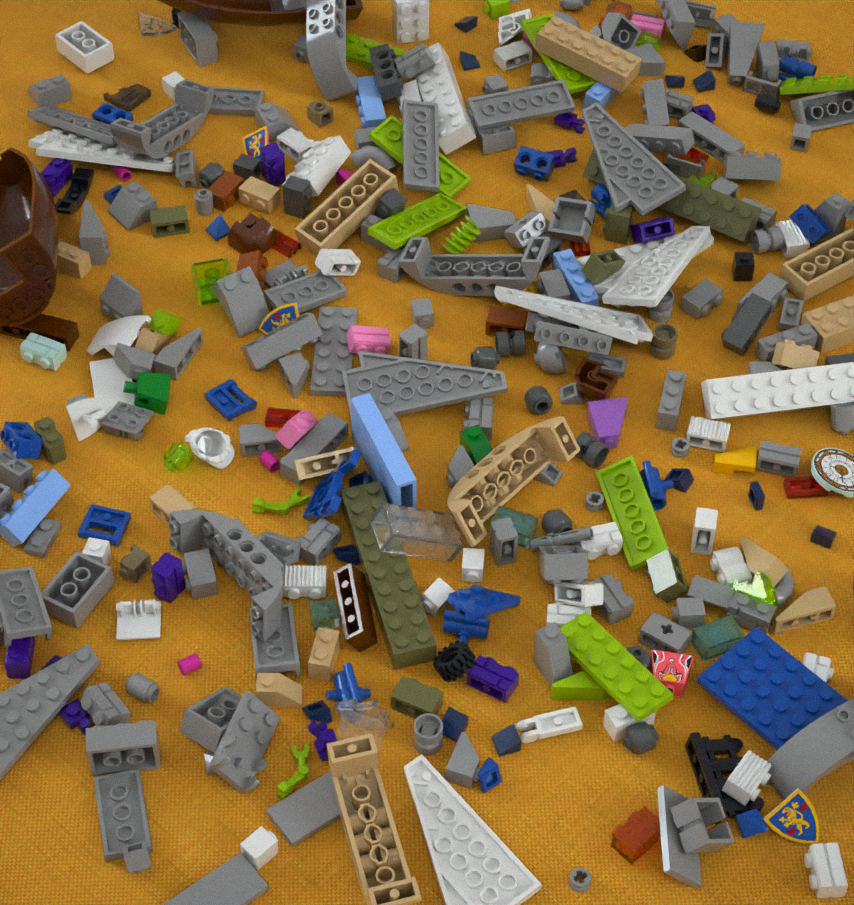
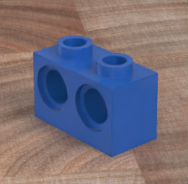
[92,103,134,125]
[513,146,556,182]
[789,204,832,244]
[0,421,43,459]

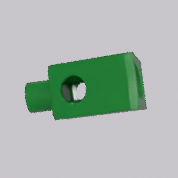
[123,372,171,415]

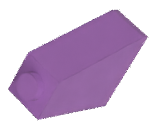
[587,397,628,449]

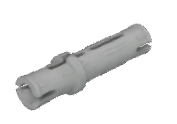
[530,526,594,552]

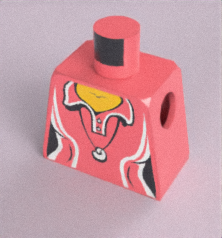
[649,650,694,703]

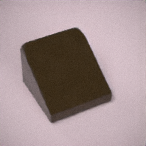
[684,45,707,63]

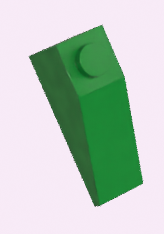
[460,424,492,466]

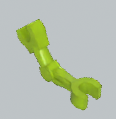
[252,488,309,515]
[277,743,309,800]

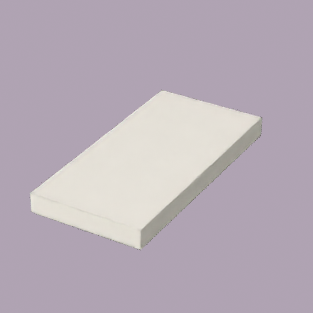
[89,358,135,410]

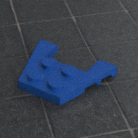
[303,448,362,521]

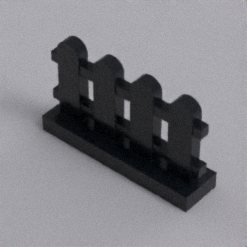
[685,732,764,824]

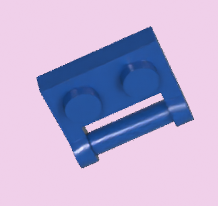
[205,379,257,422]
[78,504,131,546]

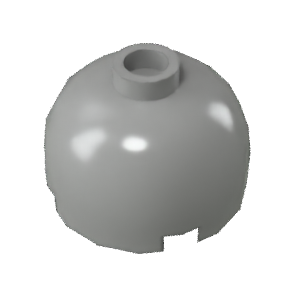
[534,342,567,374]

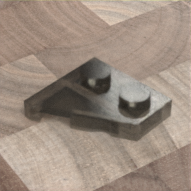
[103,84,151,112]

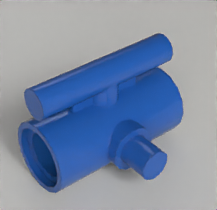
[778,55,817,81]
[589,183,612,221]
[640,460,674,510]
[443,609,490,644]
[325,663,371,719]

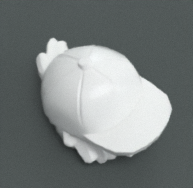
[185,427,235,469]

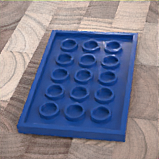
[696,627,848,750]

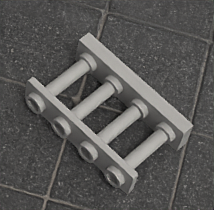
[525,311,613,355]

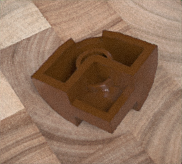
[228,213,280,254]
[575,357,619,401]

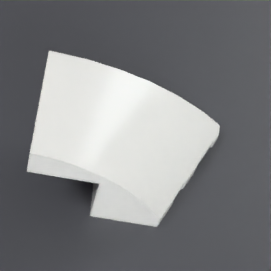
[498,8,532,46]
[86,315,151,356]

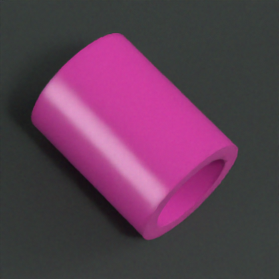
[113,165,132,181]
[259,450,280,472]
[177,653,202,675]

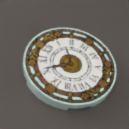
[811,448,854,498]

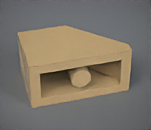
[135,328,173,356]
[256,673,303,707]

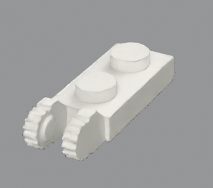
[516,707,583,743]

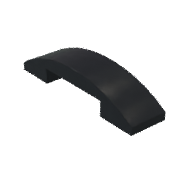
[55,168,94,215]

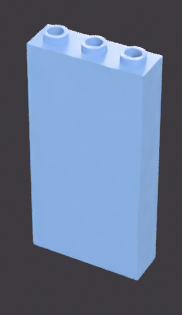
[351,393,417,526]

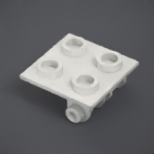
[116,599,161,640]

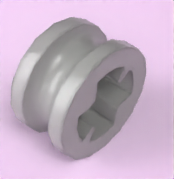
[671,438,690,458]
[585,491,604,512]
[569,867,591,892]

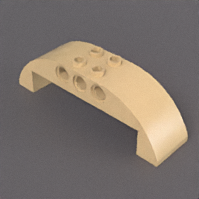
[447,416,580,546]
[326,733,422,905]

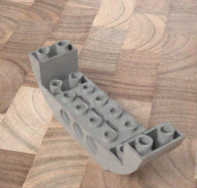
[169,510,284,642]

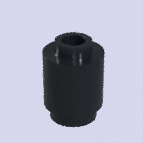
[754,93,781,114]

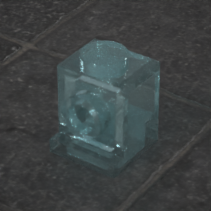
[309,599,341,631]

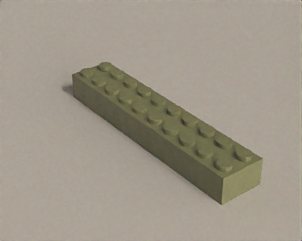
[582,148,762,243]
[340,481,437,670]

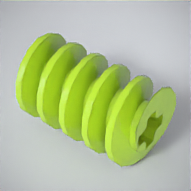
[441,215,481,254]

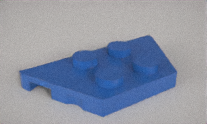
[447,585,521,621]

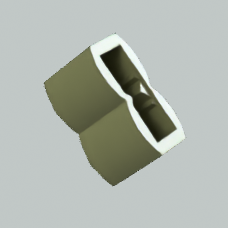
[34,417,67,464]

